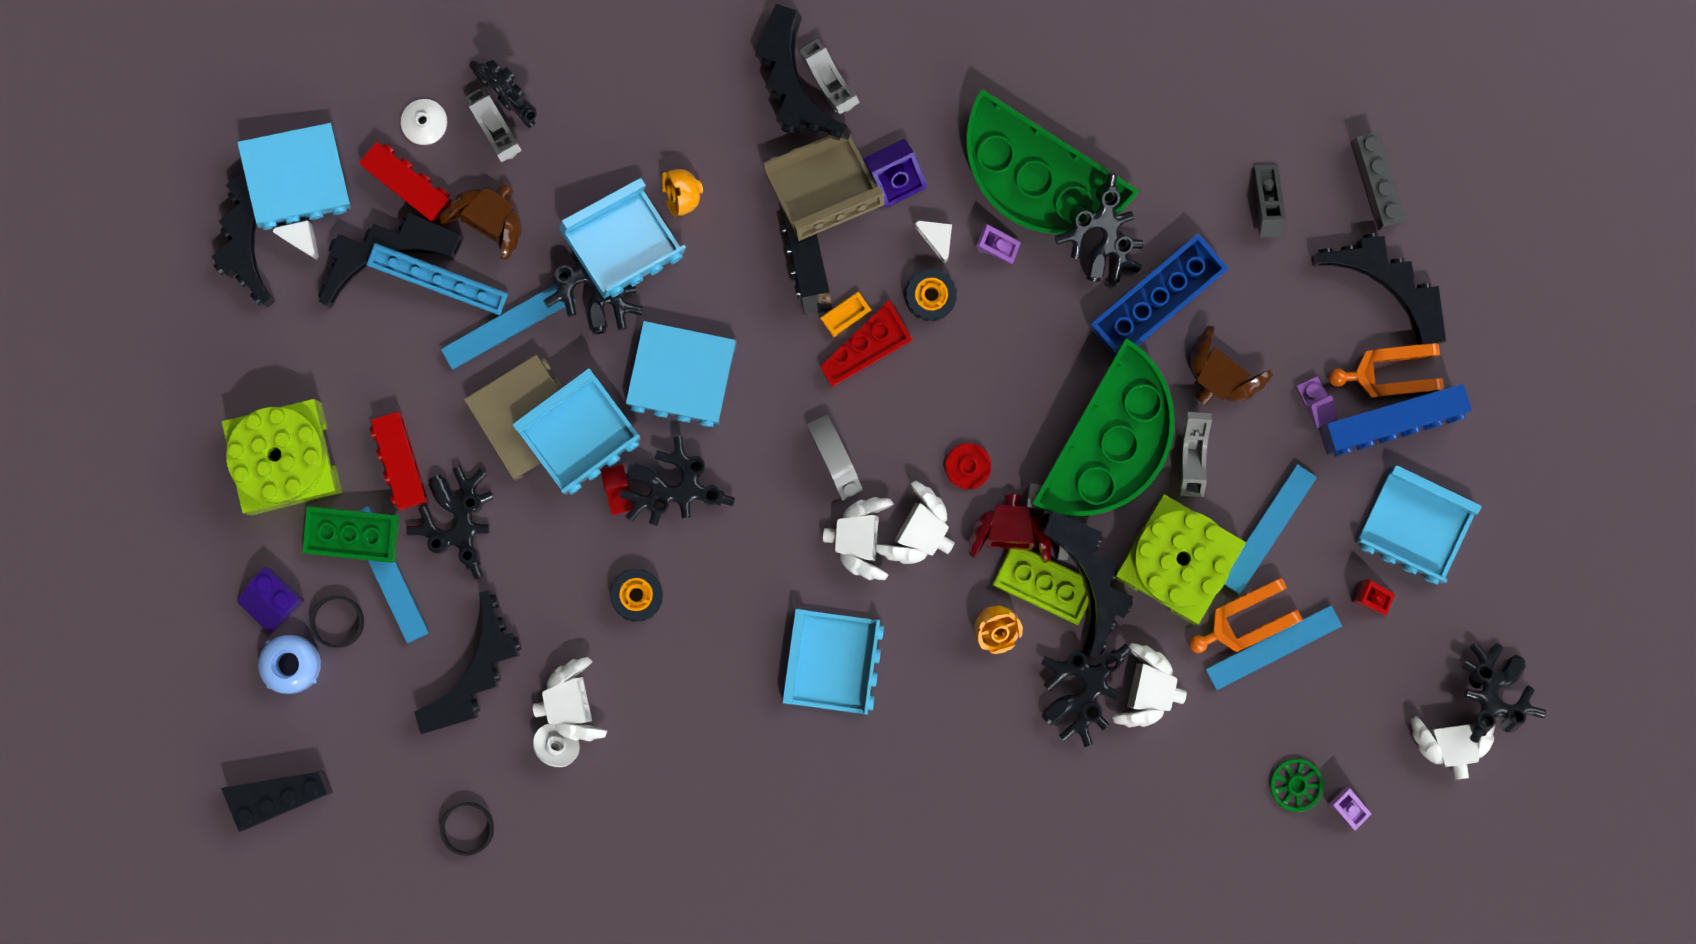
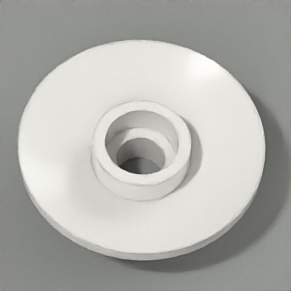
[401,99,448,145]
[533,724,580,767]

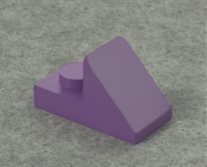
[977,224,1021,264]
[1295,376,1338,429]
[1328,786,1371,830]

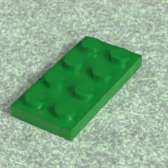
[303,506,399,563]

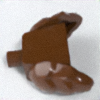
[438,184,522,260]
[1190,326,1273,406]

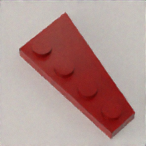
[820,300,913,388]

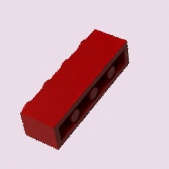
[359,142,451,224]
[369,412,429,511]

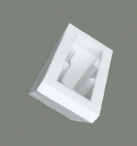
[273,220,319,260]
[915,221,952,263]

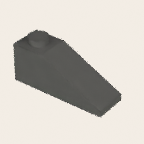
[1254,164,1286,238]

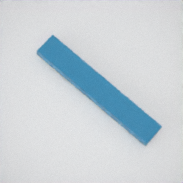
[367,243,508,315]
[441,280,575,370]
[1224,464,1317,595]
[359,506,429,644]
[1205,605,1342,691]

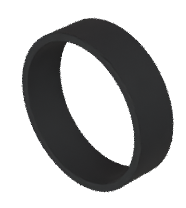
[310,596,364,648]
[440,802,494,856]

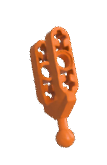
[1329,343,1444,398]
[1189,577,1303,654]

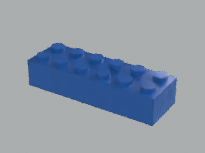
[1089,233,1229,357]
[1319,384,1472,457]

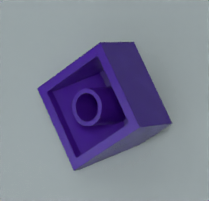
[863,138,928,208]
[237,567,304,635]

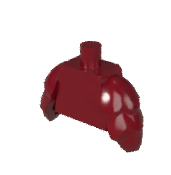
[969,494,1052,563]

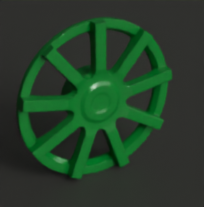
[1270,759,1324,812]

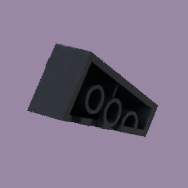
[780,213,832,315]
[221,771,333,832]

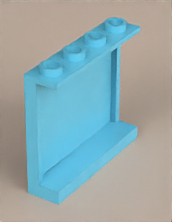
[237,123,351,230]
[559,178,686,299]
[626,321,737,428]
[512,369,641,495]
[1356,465,1482,585]
[783,609,884,715]

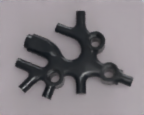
[469,59,537,128]
[1054,173,1143,283]
[543,250,643,335]
[619,436,735,526]
[406,465,494,579]
[1462,642,1546,743]
[1041,643,1131,747]

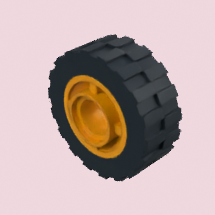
[905,268,957,321]
[610,569,663,622]

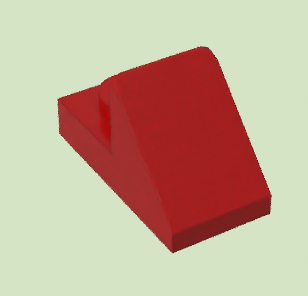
[601,464,633,516]

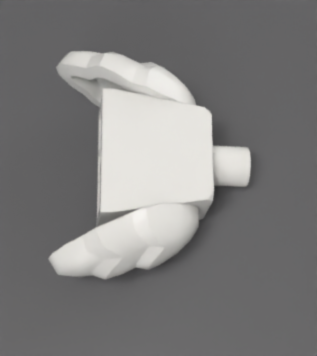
[875,481,955,564]
[823,497,894,580]
[1112,643,1187,728]
[533,657,607,742]
[1411,715,1496,780]

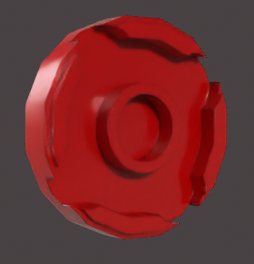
[945,443,992,490]

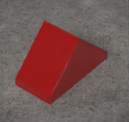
[1352,579,1395,616]

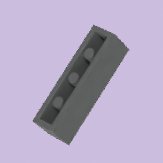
[1351,131,1406,231]

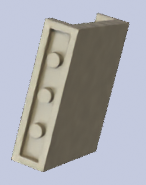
[763,127,885,241]
[464,355,563,481]

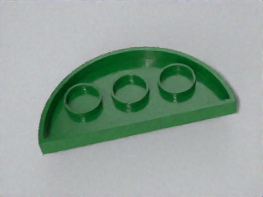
[967,89,1140,234]
[1031,338,1175,516]

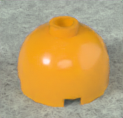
[661,169,703,217]
[974,605,1023,654]

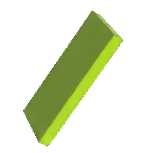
[993,549,1089,626]

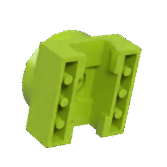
[221,399,342,516]
[1115,494,1246,625]

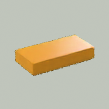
[820,292,872,338]

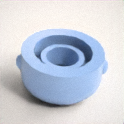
[258,635,321,694]

